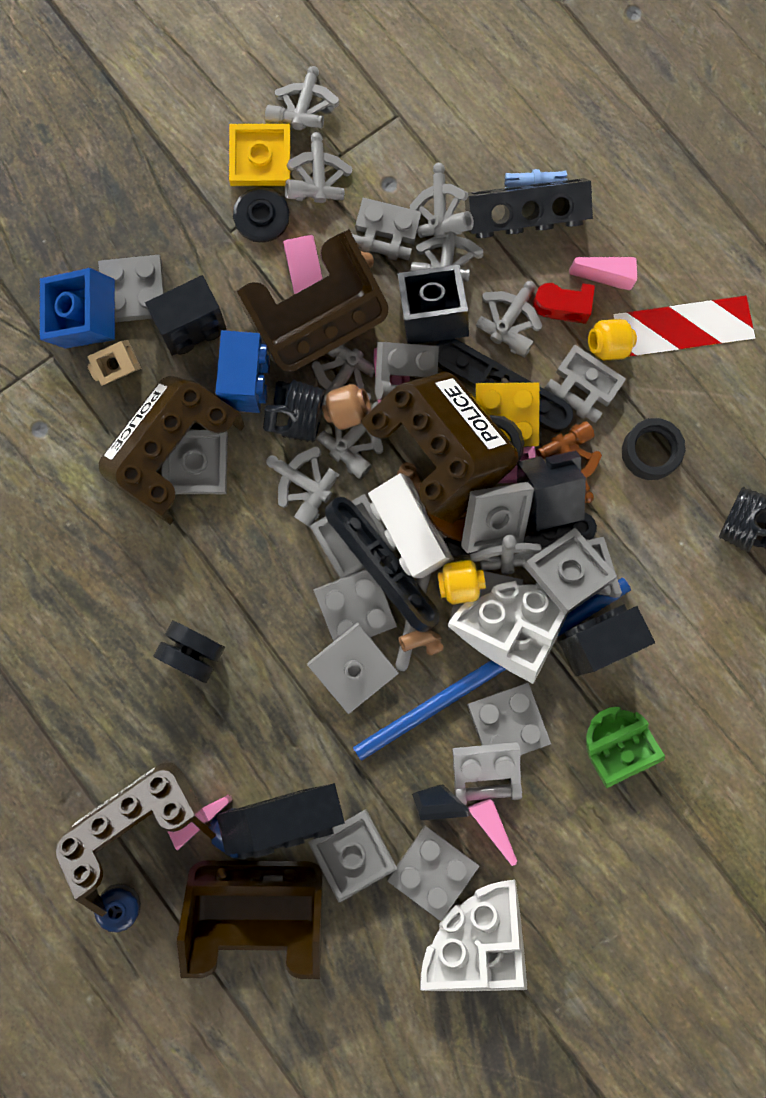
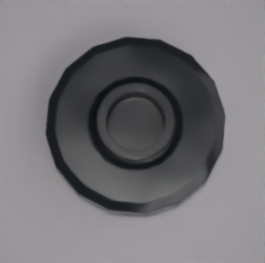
[233,187,290,243]

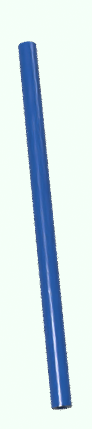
[353,577,631,761]

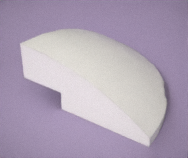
[448,581,568,684]
[420,880,527,991]

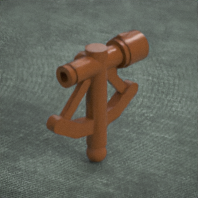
[536,421,602,503]

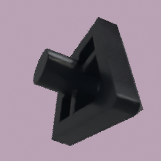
[412,784,470,820]

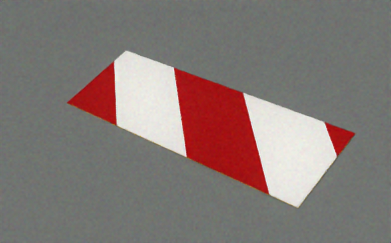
[613,295,755,357]

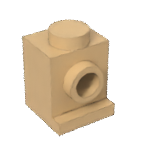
[87,340,142,386]

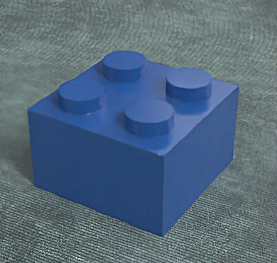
[40,268,115,349]
[216,330,270,413]

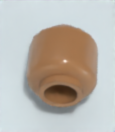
[322,384,371,430]

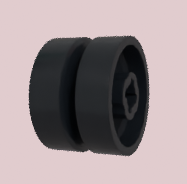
[153,620,225,683]

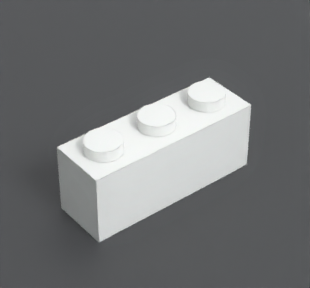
[368,473,454,579]

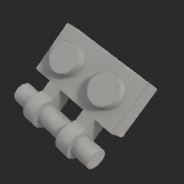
[353,198,422,261]
[544,345,626,423]

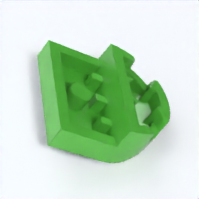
[586,707,665,788]

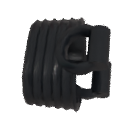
[263,379,325,443]
[719,487,766,553]

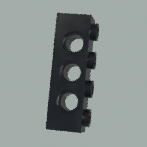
[465,178,593,238]

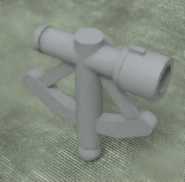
[265,66,339,130]
[285,132,352,203]
[410,163,474,238]
[411,231,483,282]
[476,281,542,358]
[312,343,375,414]
[317,402,383,479]
[266,447,339,527]
[470,535,542,575]

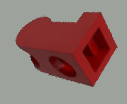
[533,283,595,324]

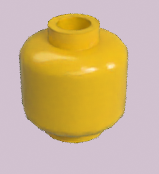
[588,319,637,361]
[438,560,486,605]

